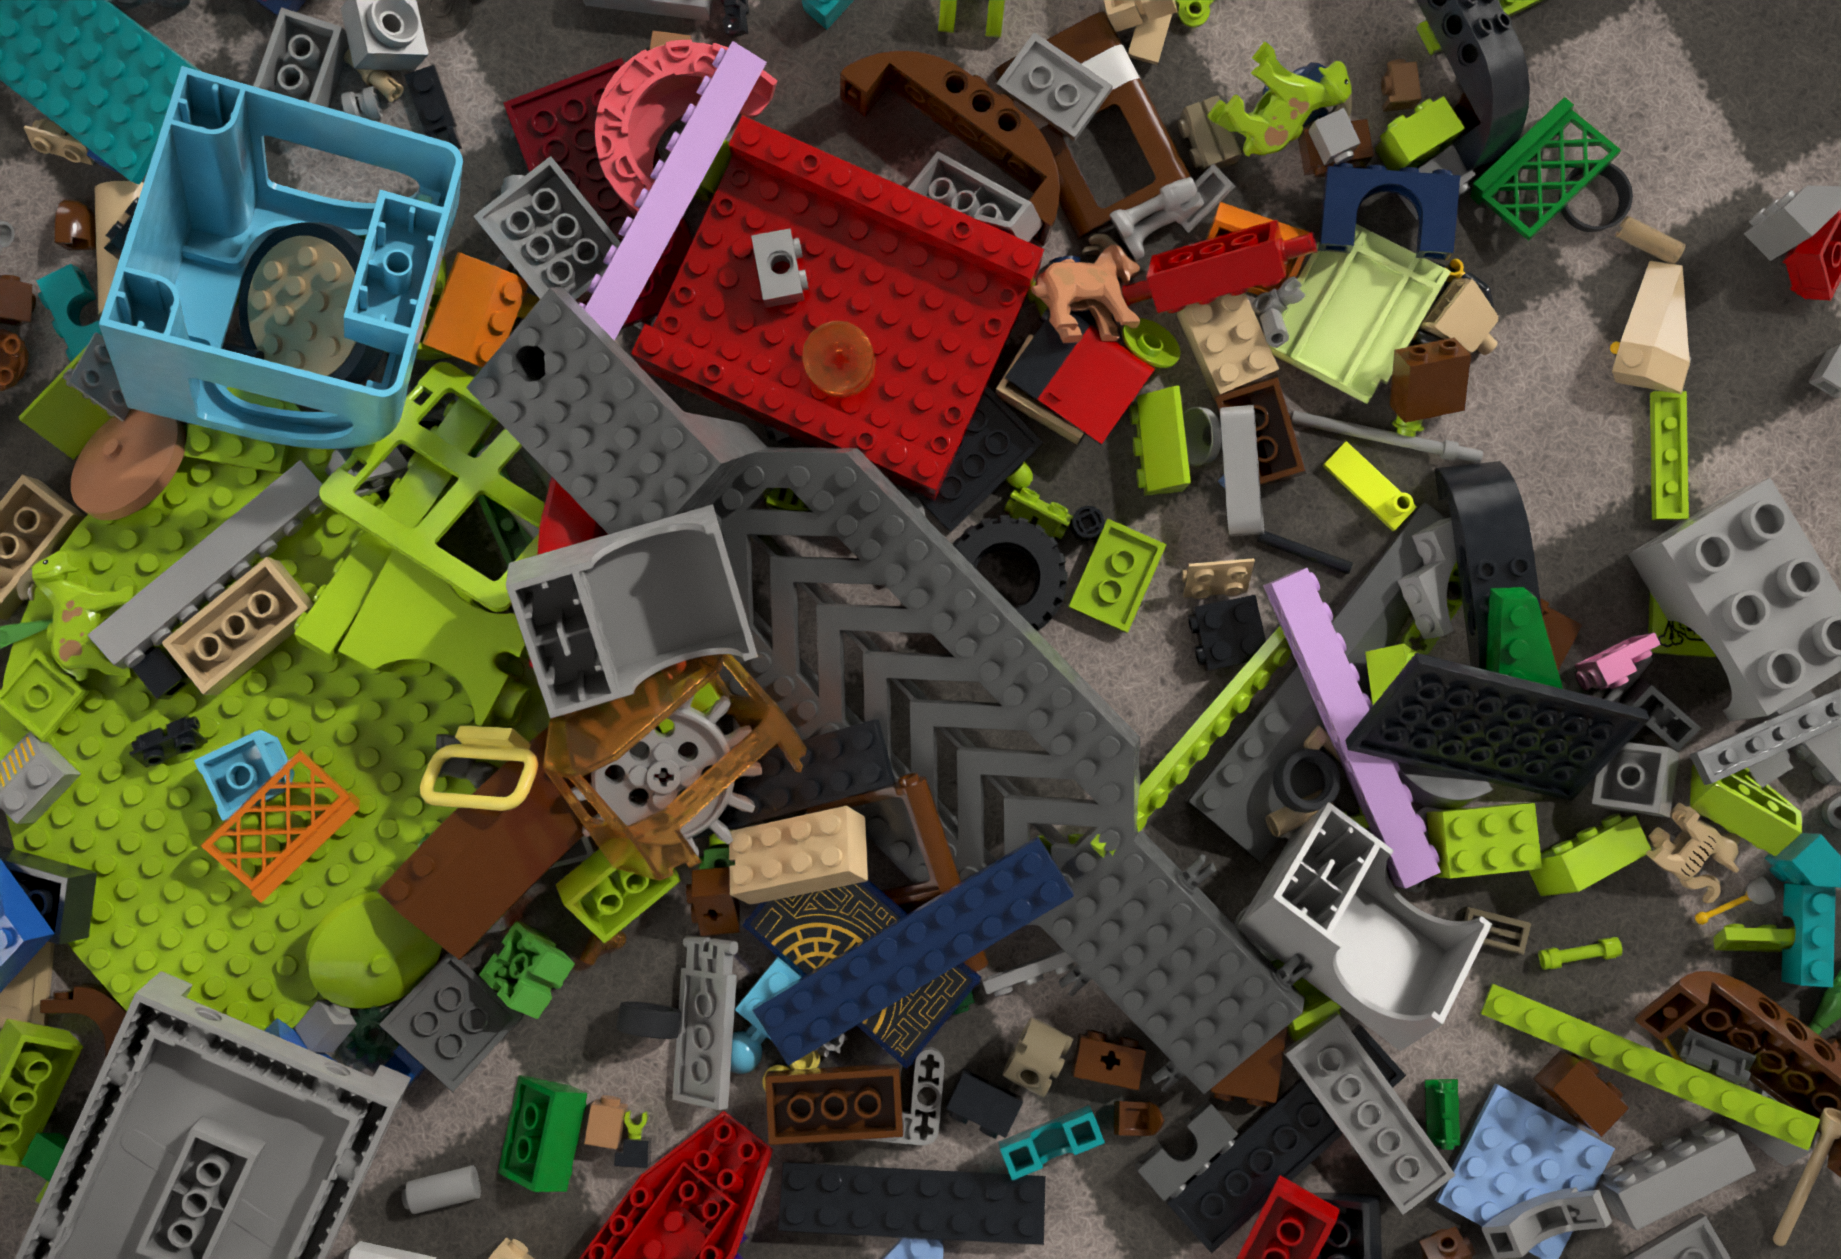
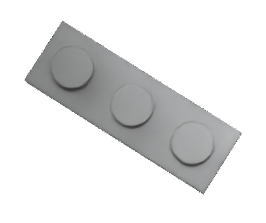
[982,949,1075,997]

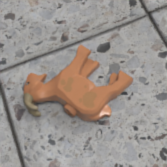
[1032,234,1141,343]

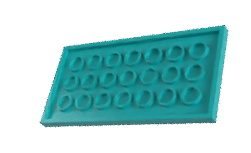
[0,0,202,185]

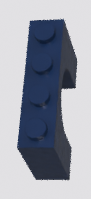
[1318,163,1461,260]

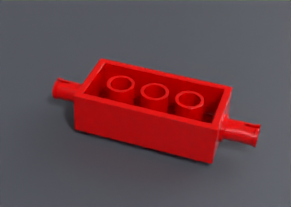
[1122,220,1317,313]

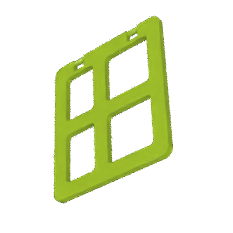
[319,362,545,612]

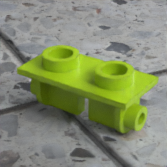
[1004,487,1073,539]

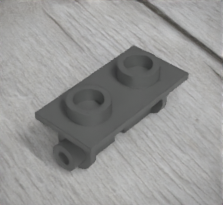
[1677,1029,1756,1085]

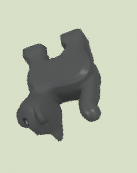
[436,734,499,789]

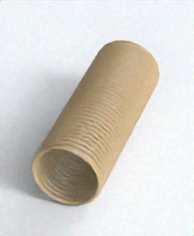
[1615,216,1685,264]
[1266,789,1334,837]

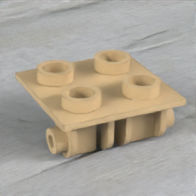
[1182,559,1255,599]

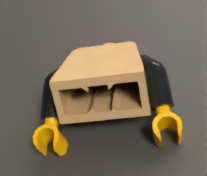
[1412,259,1498,355]

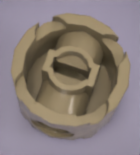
[1002,1017,1073,1098]

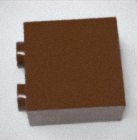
[1390,337,1471,423]

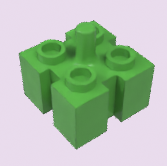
[480,920,575,1019]

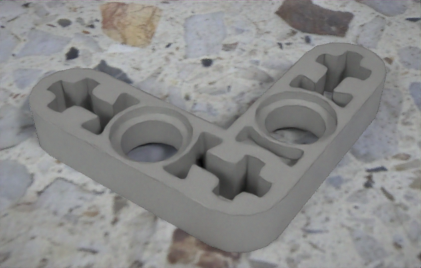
[860,1047,945,1145]

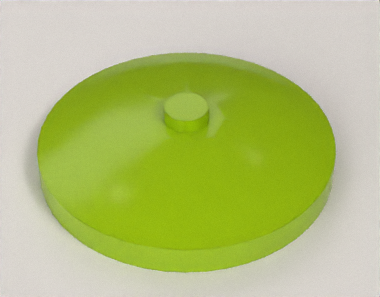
[305,891,442,1008]

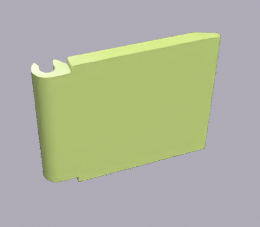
[1269,224,1451,404]

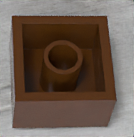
[1533,1051,1629,1137]

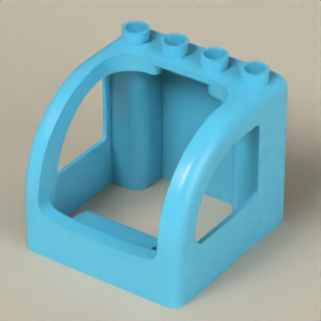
[99,66,463,449]

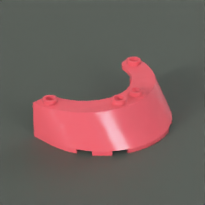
[595,40,777,217]

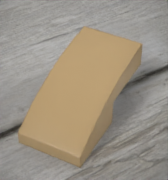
[1128,14,1172,65]

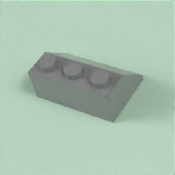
[1744,185,1841,261]

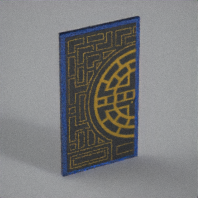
[742,880,982,1069]

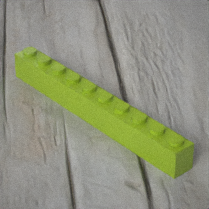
[294,368,499,662]

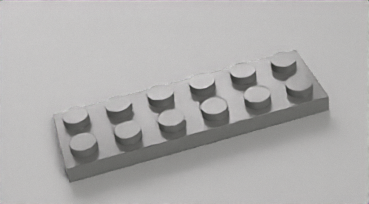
[1283,1012,1455,1215]

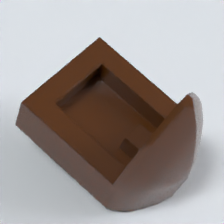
[1114,1101,1165,1136]

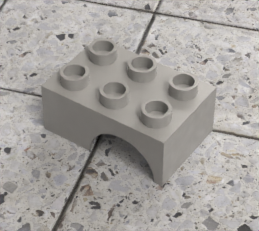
[1628,478,1841,721]
[506,504,758,718]
[1236,802,1492,1051]

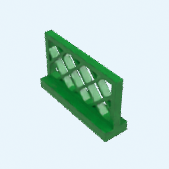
[1470,97,1621,241]

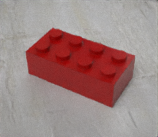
[1236,1175,1340,1259]

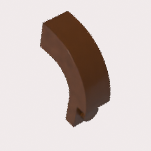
[40,983,127,1059]

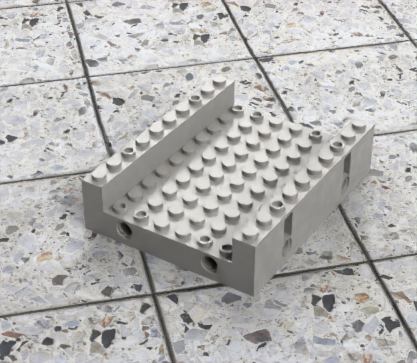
[15,971,411,1259]

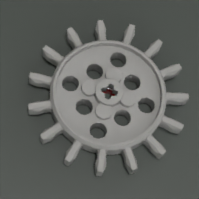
[564,676,762,870]

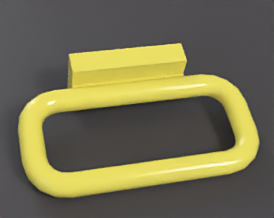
[420,725,538,811]

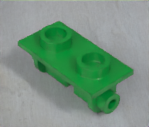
[1424,1079,1460,1150]

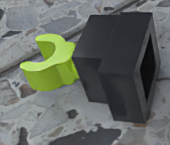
[614,1110,652,1168]

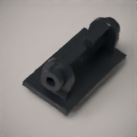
[129,716,208,768]

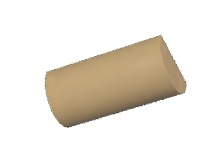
[94,181,144,317]

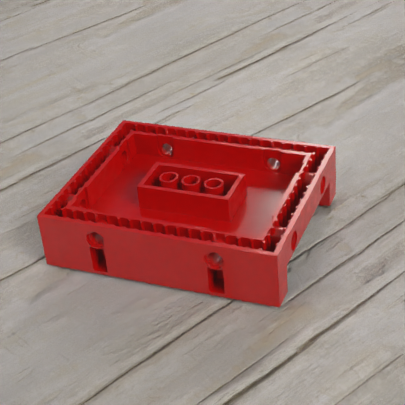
[631,115,1045,501]

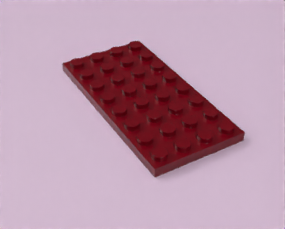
[503,58,693,329]

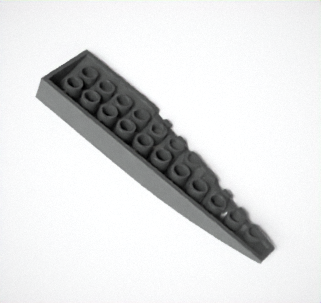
[1184,502,1446,862]

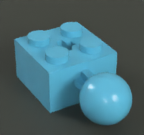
[730,952,807,1074]

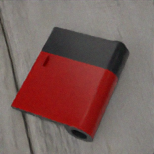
[1005,308,1155,445]

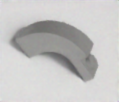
[1482,1187,1612,1259]

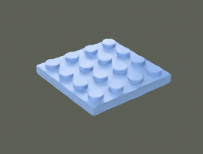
[1435,1083,1615,1259]

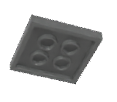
[379,953,523,1093]

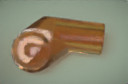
[580,931,626,965]

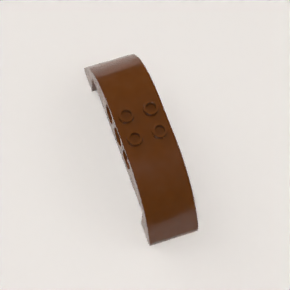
[840,51,1060,246]
[1634,971,1841,1177]

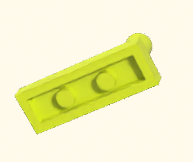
[1322,441,1417,531]

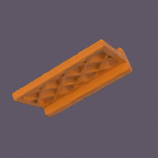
[201,749,360,903]

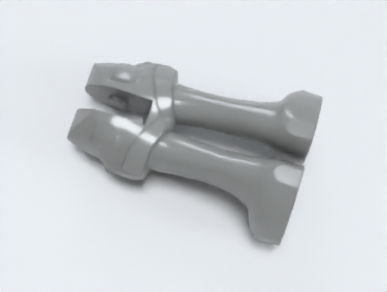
[1109,177,1204,262]

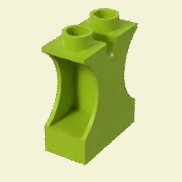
[338,548,531,727]

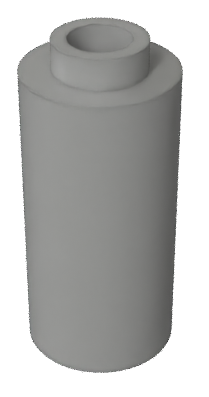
[402,1165,481,1214]

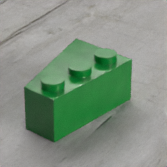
[1486,587,1563,689]

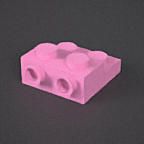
[1575,633,1661,690]

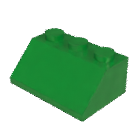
[498,1075,588,1192]

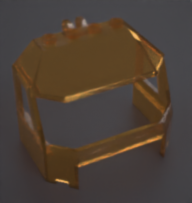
[543,654,807,881]

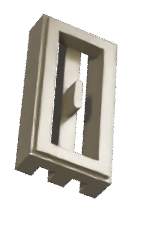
[1462,906,1531,955]

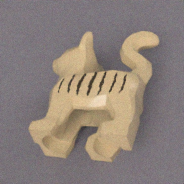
[1646,802,1741,903]

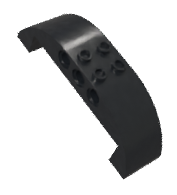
[1416,0,1530,172]
[1434,461,1542,670]

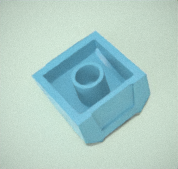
[194,730,295,821]

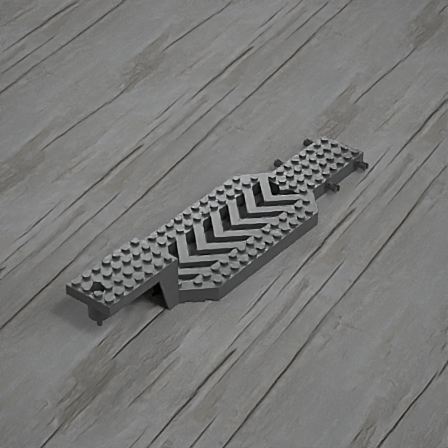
[466,287,1312,1094]

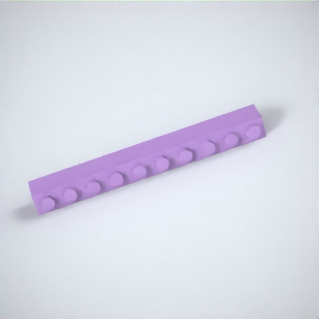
[579,41,767,341]
[1263,568,1441,889]

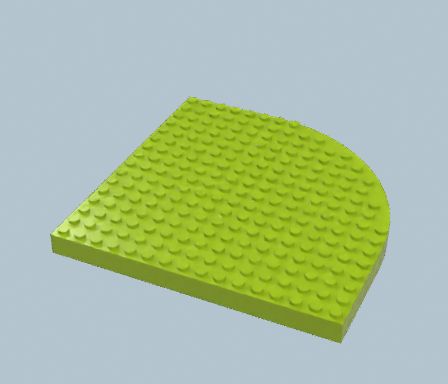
[0,387,561,1031]

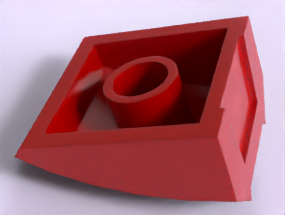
[1783,209,1841,301]

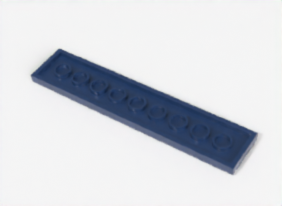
[752,836,1074,1066]

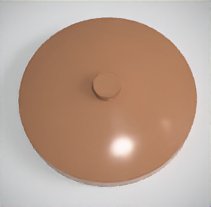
[71,408,186,520]

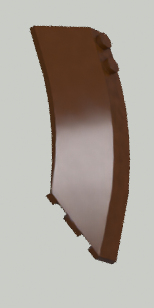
[377,705,610,960]

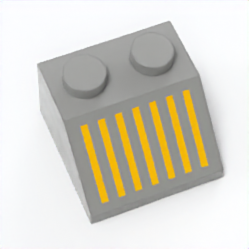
[0,731,81,824]

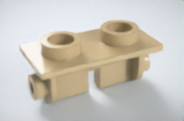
[24,119,94,165]

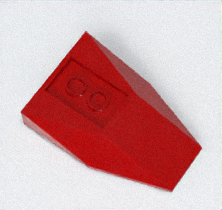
[579,1111,773,1259]

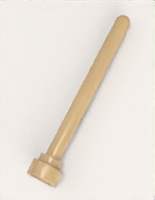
[1773,1108,1841,1246]

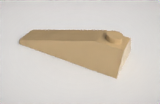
[1612,261,1690,394]

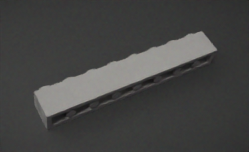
[87,460,327,669]

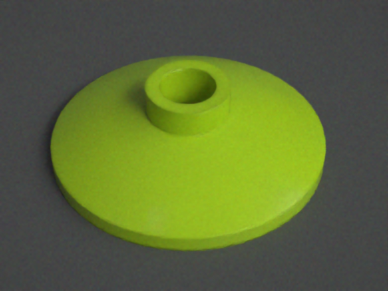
[1122,318,1181,368]

